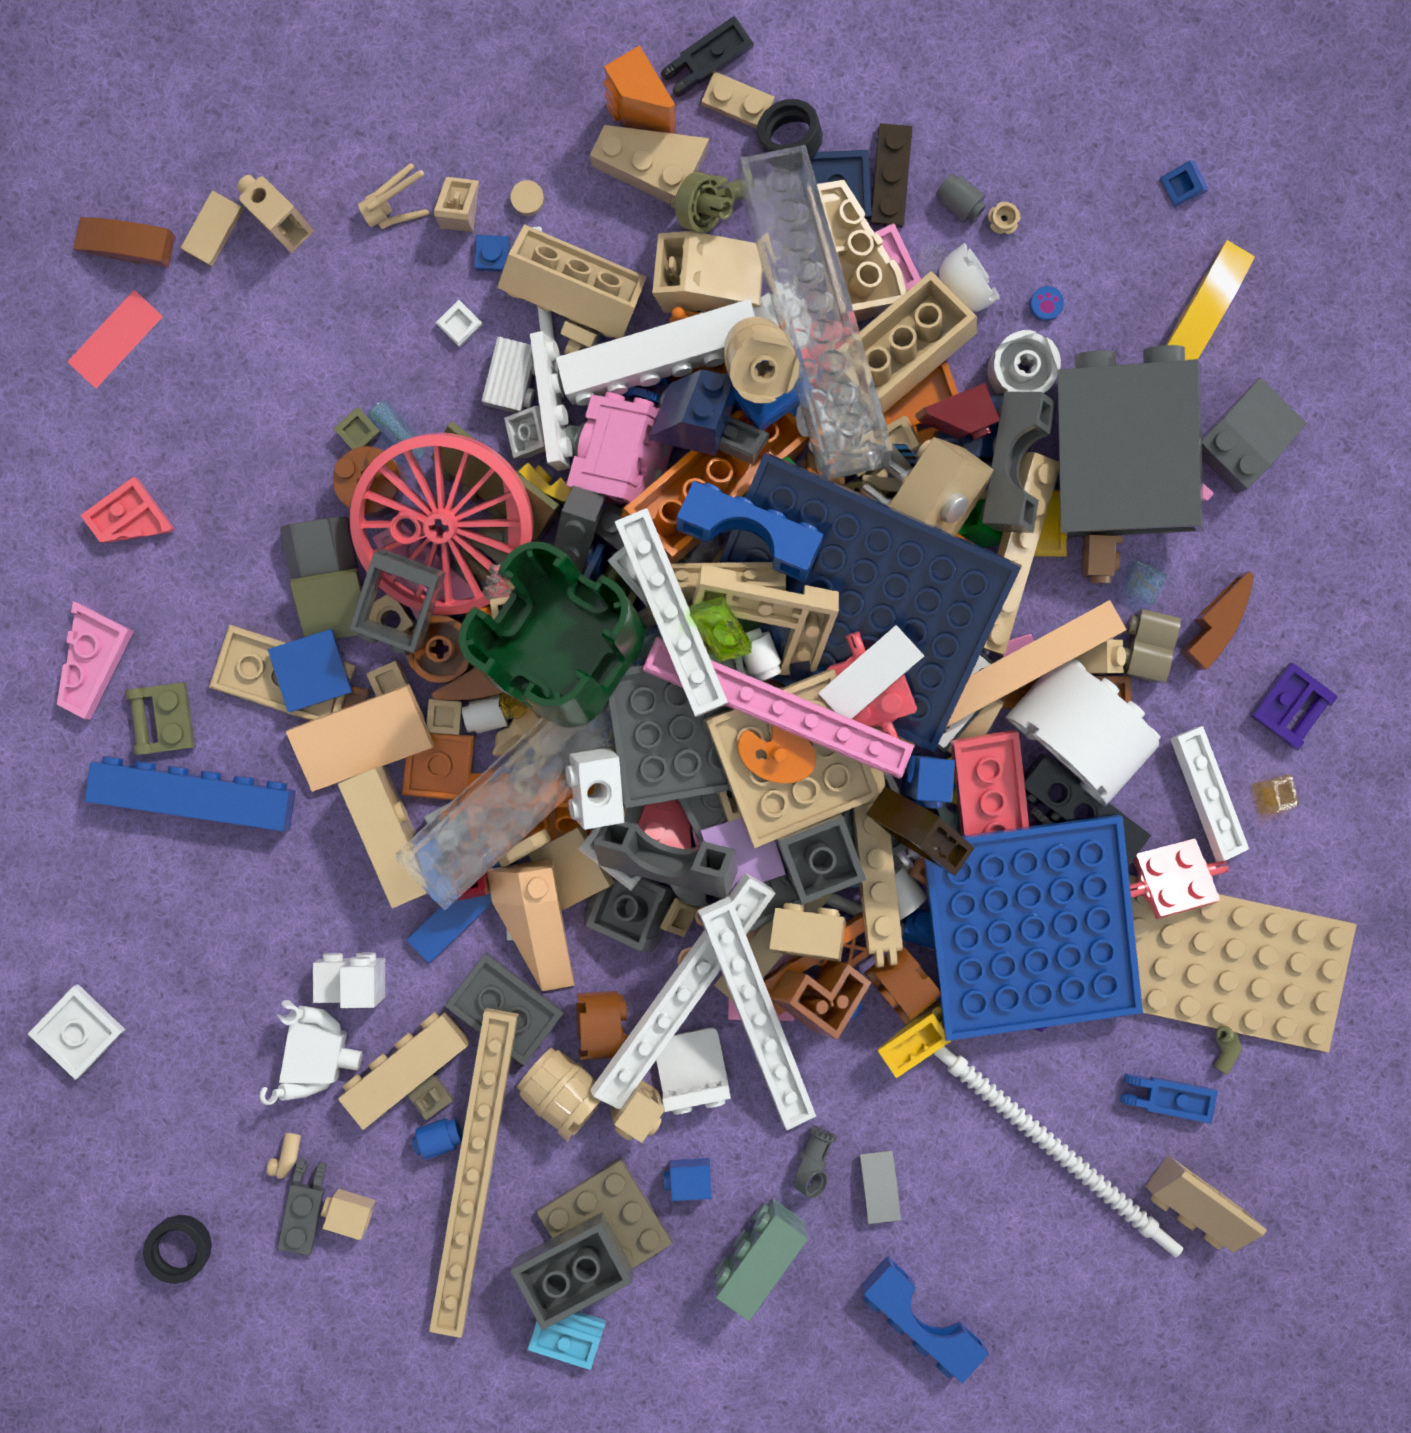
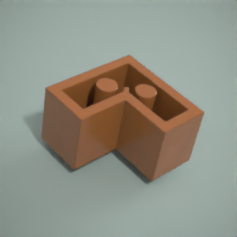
[770,960,872,1040]

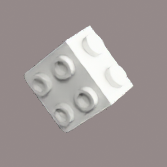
[656,1027,731,1115]

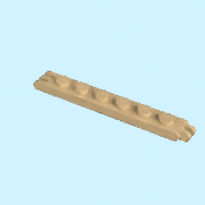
[852,727,903,967]

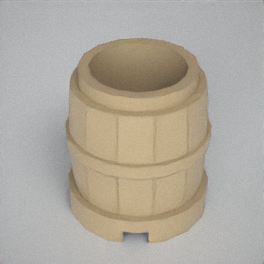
[724,317,799,403]
[517,1047,601,1142]

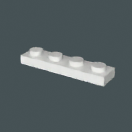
[530,331,573,471]
[1170,726,1249,862]

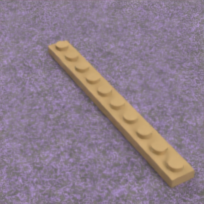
[429,1008,519,1338]

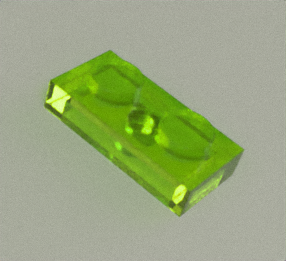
[690,596,752,662]

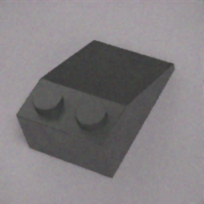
[1202,377,1307,493]

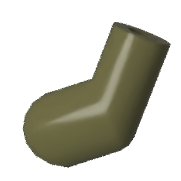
[1214,1026,1242,1075]

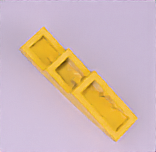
[1166,240,1255,360]
[877,1000,951,1078]

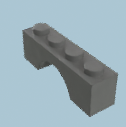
[982,392,1055,533]
[593,821,738,899]

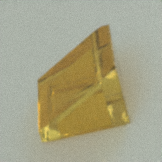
[1252,774,1299,815]

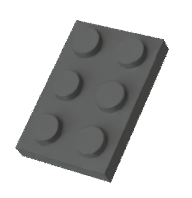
[445,952,565,1066]

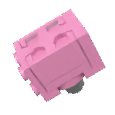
[565,392,673,507]

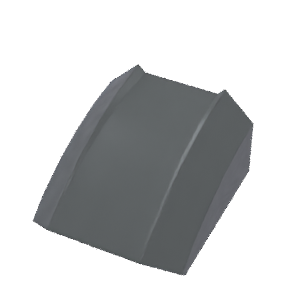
[280,517,360,579]
[584,876,676,952]

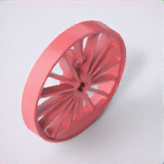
[350,433,534,615]

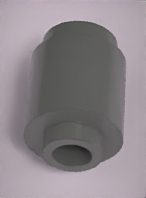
[936,173,986,222]

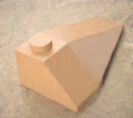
[486,858,574,991]

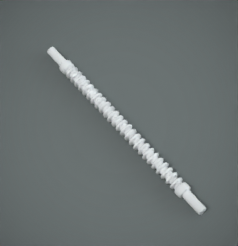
[933,1046,1183,1257]

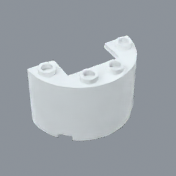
[1005,658,1161,807]

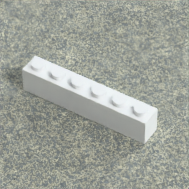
[556,299,756,406]

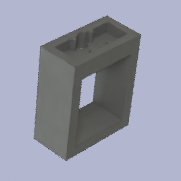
[349,549,446,655]

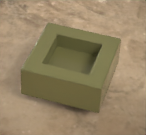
[333,407,382,449]

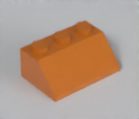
[602,45,676,134]

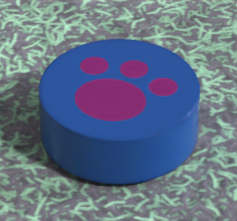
[1029,286,1064,321]

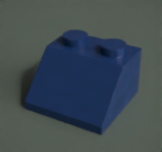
[649,369,735,456]

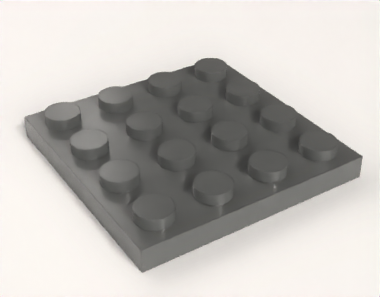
[607,649,744,808]

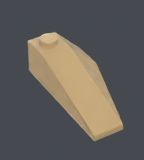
[811,180,907,324]

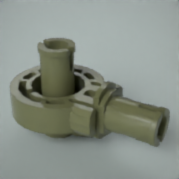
[670,172,750,233]

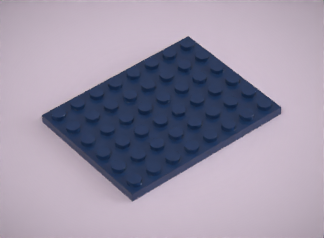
[719,452,1022,752]

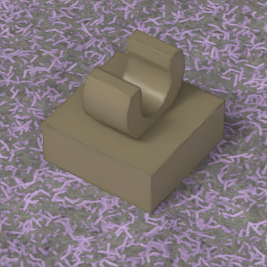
[407,1073,454,1120]

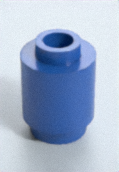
[412,1118,463,1160]

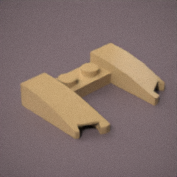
[690,565,839,676]

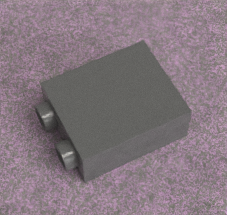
[1058,345,1204,538]

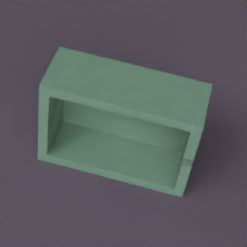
[714,1198,808,1321]

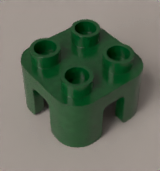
[459,542,645,728]

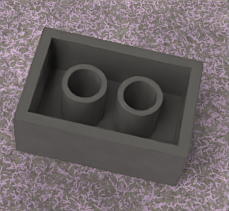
[510,1212,634,1330]

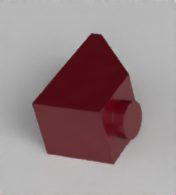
[915,383,1000,440]

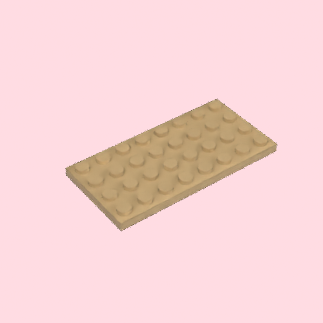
[1129,875,1357,1053]

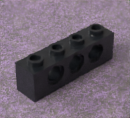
[1024,754,1151,865]

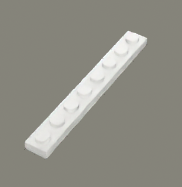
[590,872,776,1110]
[698,896,816,1130]

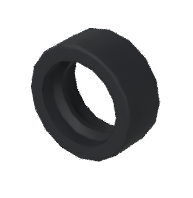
[757,99,823,167]
[143,1215,212,1284]

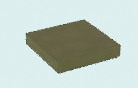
[290,568,370,639]

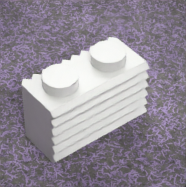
[482,337,535,414]

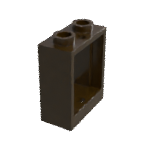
[866,786,975,876]

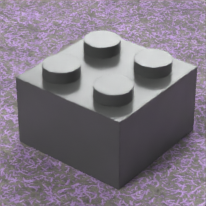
[776,814,866,905]

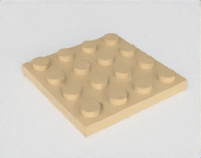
[704,669,880,848]

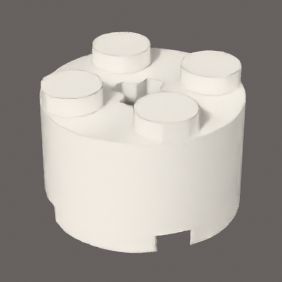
[987,330,1061,394]

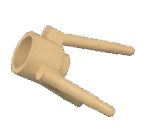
[358,163,429,230]

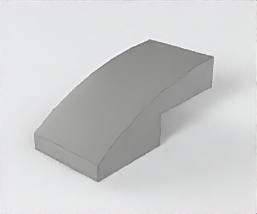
[859,1151,901,1225]

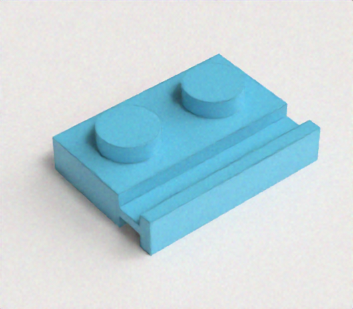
[528,1311,606,1370]

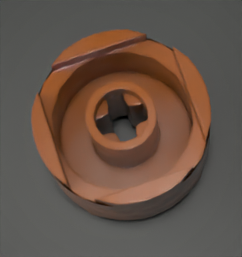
[333,446,406,518]
[406,615,473,683]
[864,946,941,1025]
[576,991,627,1060]

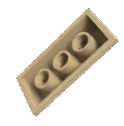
[497,224,647,339]

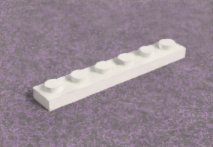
[615,508,728,717]

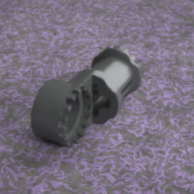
[793,1125,837,1199]

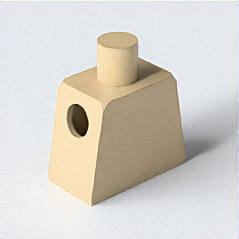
[237,175,315,254]

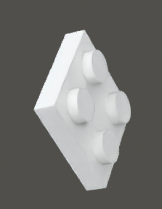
[28,984,126,1080]

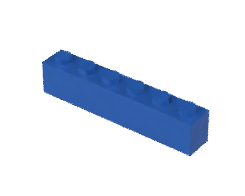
[84,756,296,831]

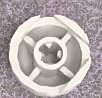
[939,243,1000,312]

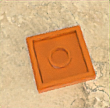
[402,732,475,801]

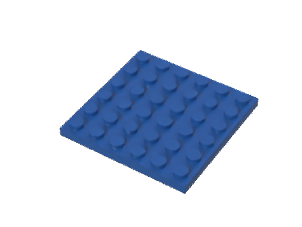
[923,815,1143,1041]

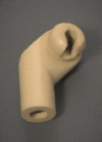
[266,1133,301,1179]

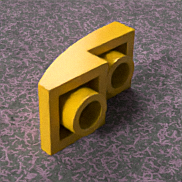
[518,463,572,505]

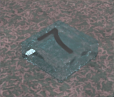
[1121,561,1167,605]

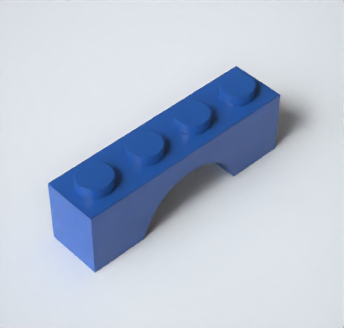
[677,481,823,583]
[901,755,955,808]
[861,1256,989,1384]

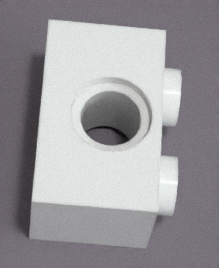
[566,747,624,830]

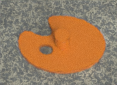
[737,726,816,784]

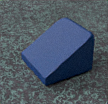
[1160,160,1209,207]

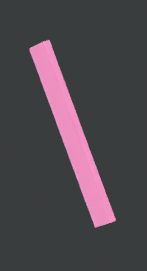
[642,637,914,779]

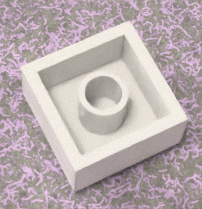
[504,406,546,458]

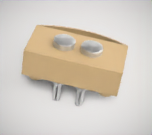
[860,437,994,535]

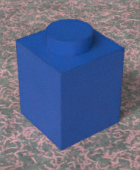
[664,1158,712,1201]

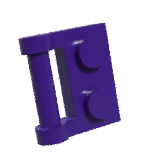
[1250,663,1338,751]

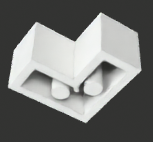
[313,952,385,1008]

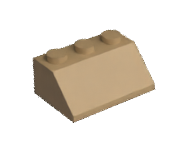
[1145,1155,1267,1253]

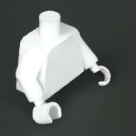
[259,1000,363,1105]

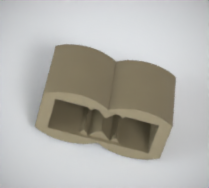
[1122,609,1181,684]

